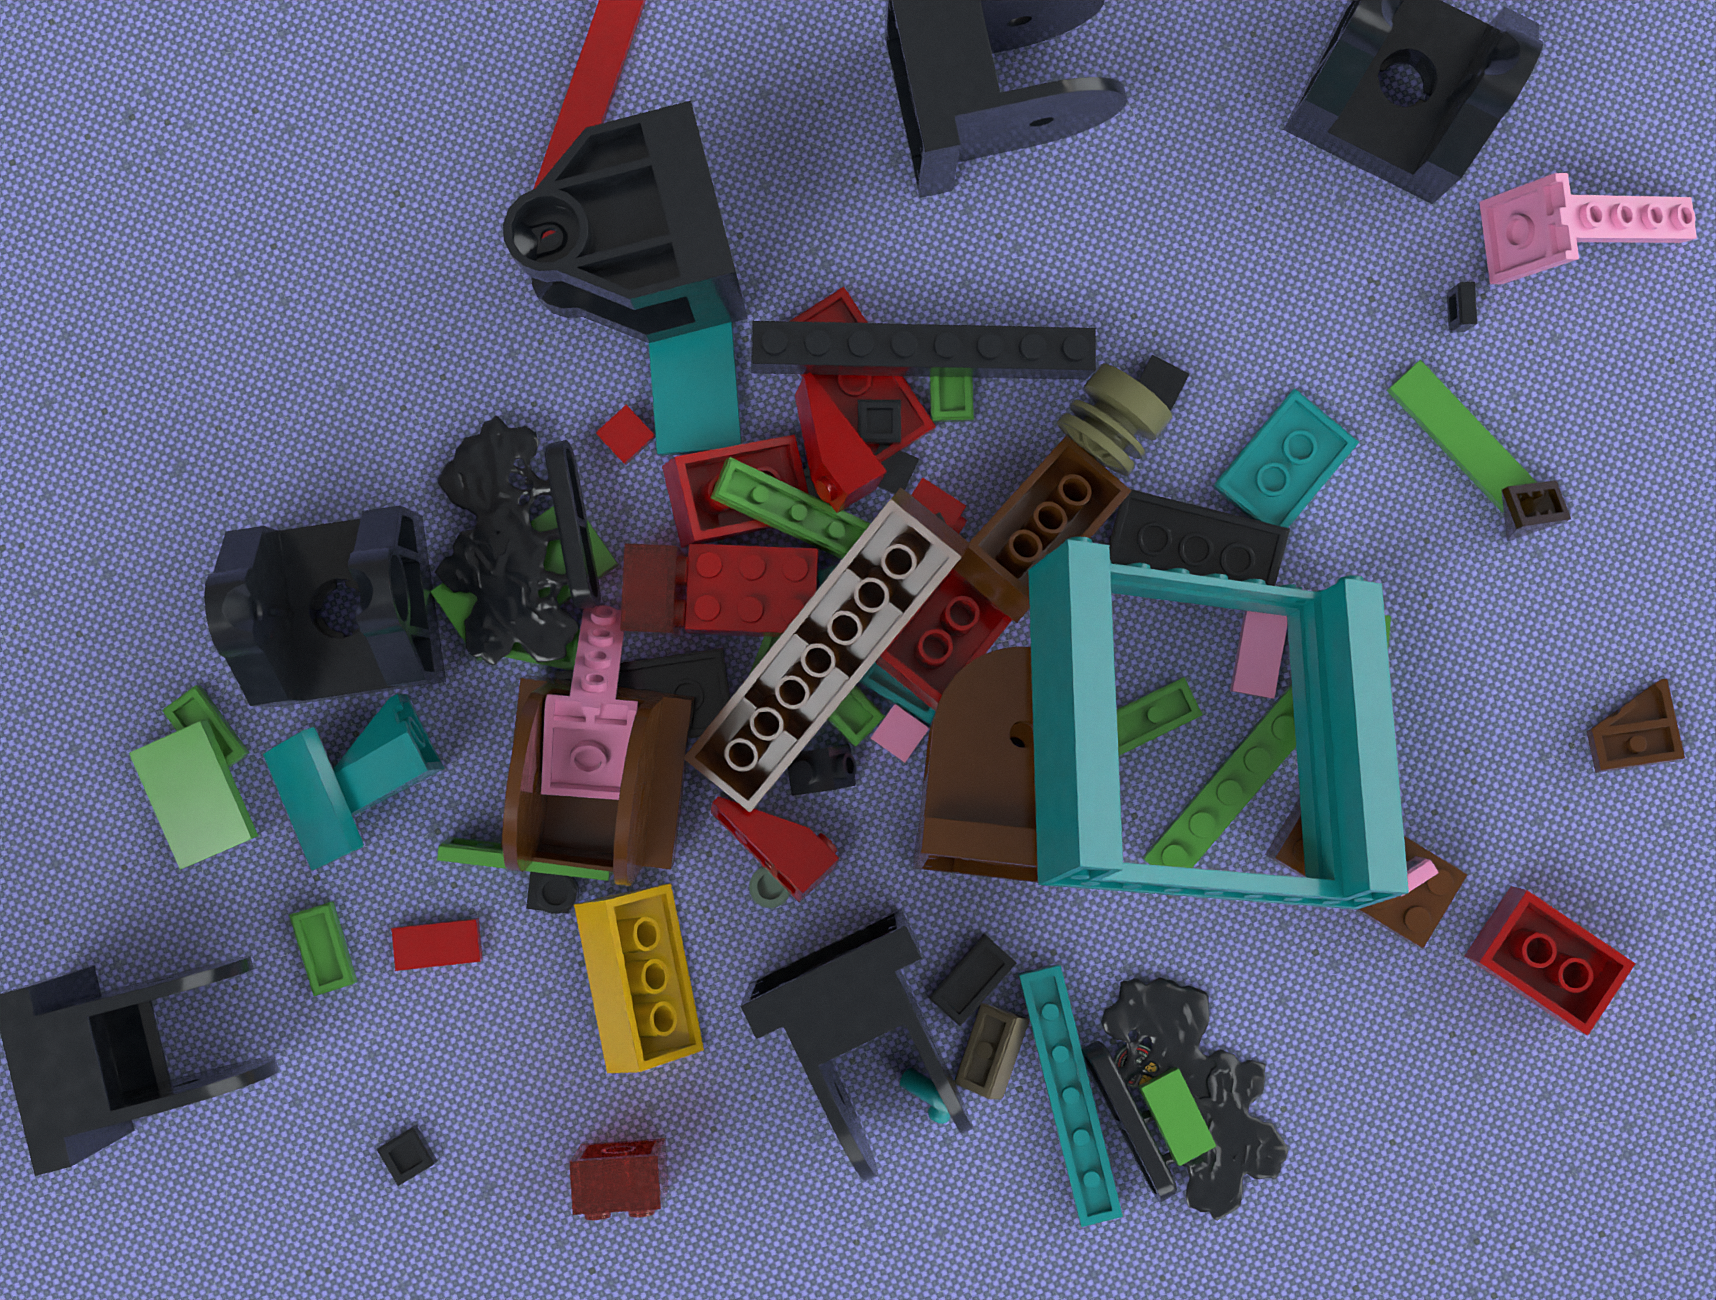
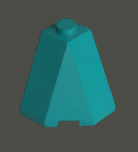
[333,693,445,816]

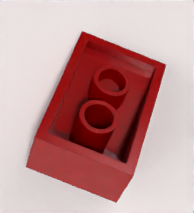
[662,434,809,548]

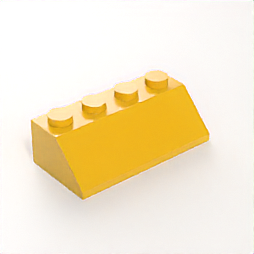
[574,883,704,1074]

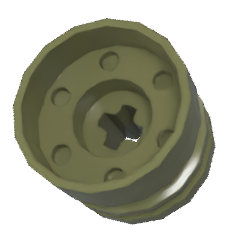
[1057,363,1173,476]

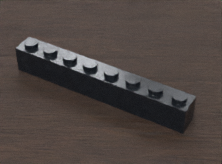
[751,321,1096,380]

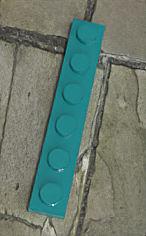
[1018,963,1123,1227]

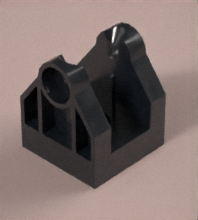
[1283,0,1543,204]
[503,100,748,343]
[204,505,446,707]

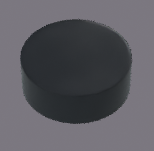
[534,873,579,914]

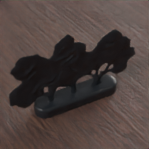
[434,416,601,665]
[1082,977,1288,1221]

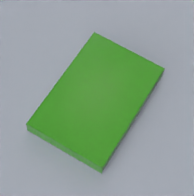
[129,719,258,870]

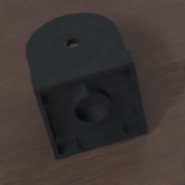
[885,0,1127,198]
[740,909,974,1182]
[0,956,279,1176]

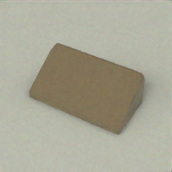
[954,1003,1029,1100]

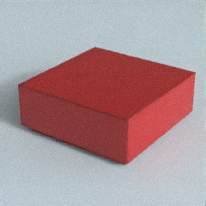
[596,404,656,465]

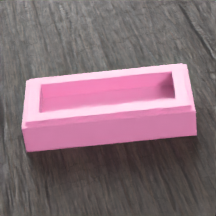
[1230,611,1288,699]

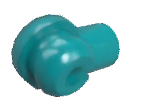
[899,1068,950,1124]

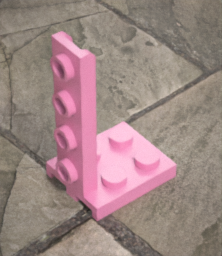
[1479,173,1697,284]
[541,605,638,800]

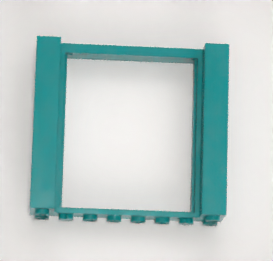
[1028,537,1409,910]

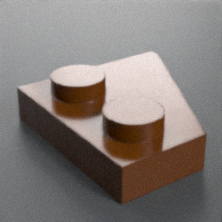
[1586,679,1685,773]

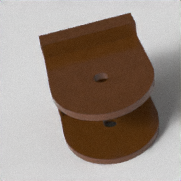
[913,646,1038,883]
[501,675,695,886]

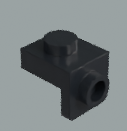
[787,744,856,796]

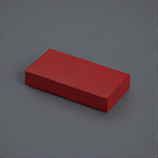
[391,918,483,971]

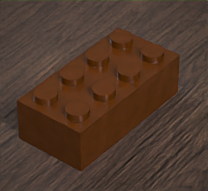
[953,435,1132,623]
[1265,797,1468,949]

